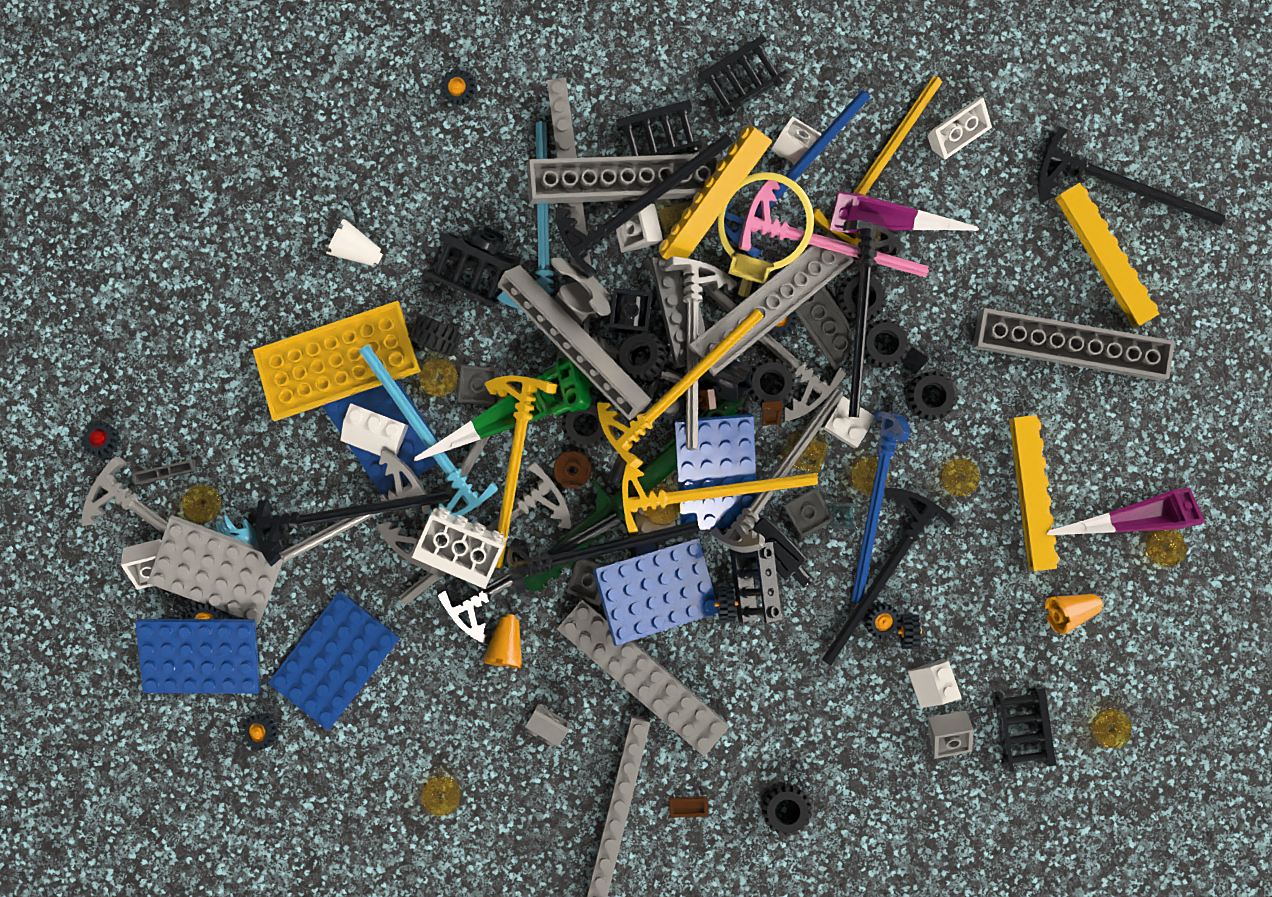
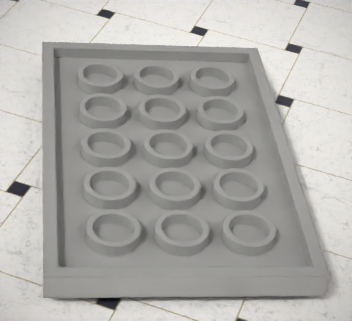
[147,515,285,624]

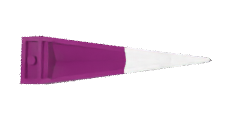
[829,191,979,233]
[1047,487,1205,535]

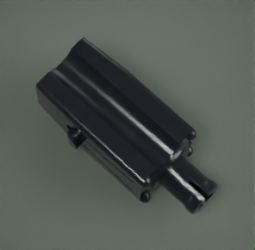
[680,359,753,403]
[749,516,814,588]

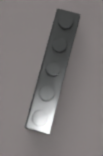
[132,460,197,485]

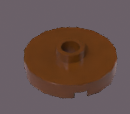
[553,451,592,489]

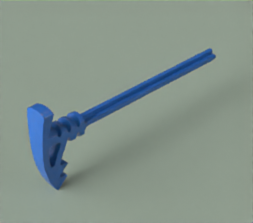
[716,89,870,258]
[851,411,910,603]

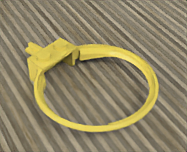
[718,172,814,297]

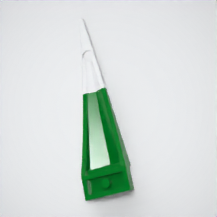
[414,375,560,461]

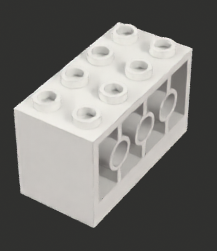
[412,507,506,589]

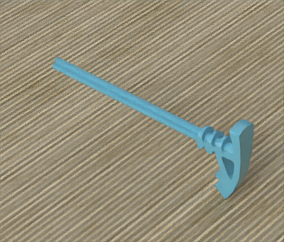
[497,121,554,310]
[359,344,498,522]

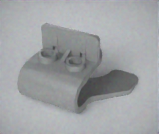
[550,258,613,325]

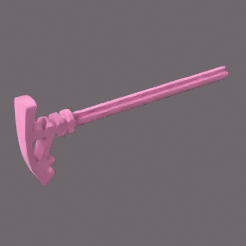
[739,180,929,277]

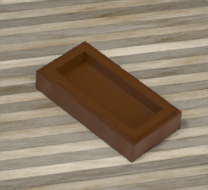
[760,401,782,426]
[669,796,708,818]

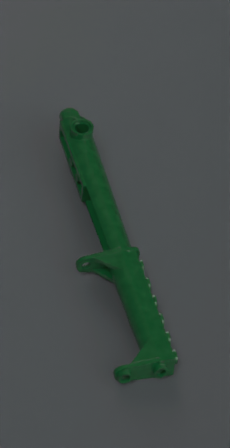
[503,397,746,593]

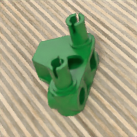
[543,356,594,416]

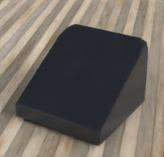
[901,347,929,374]

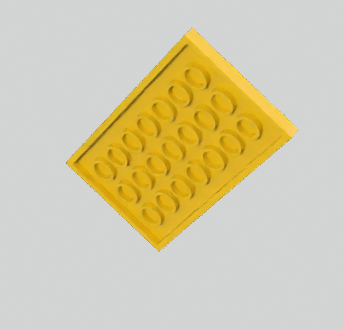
[253,301,421,422]

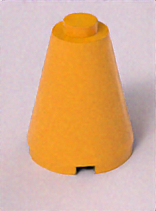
[1045,594,1103,635]
[483,614,522,668]

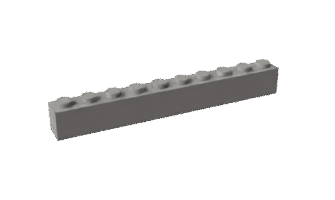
[547,78,591,269]
[498,265,652,420]
[586,715,651,897]

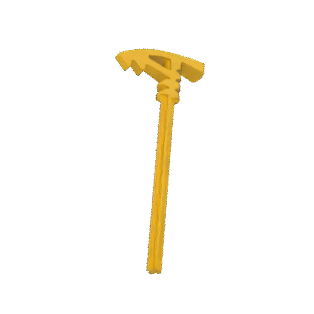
[813,76,942,250]
[597,308,764,469]
[485,375,557,569]
[622,454,818,533]

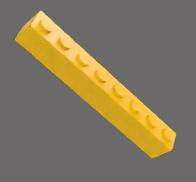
[658,123,772,260]
[1055,183,1159,328]
[1009,415,1059,571]

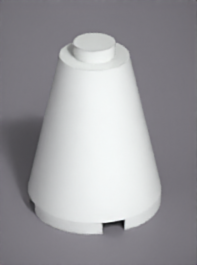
[326,219,383,266]

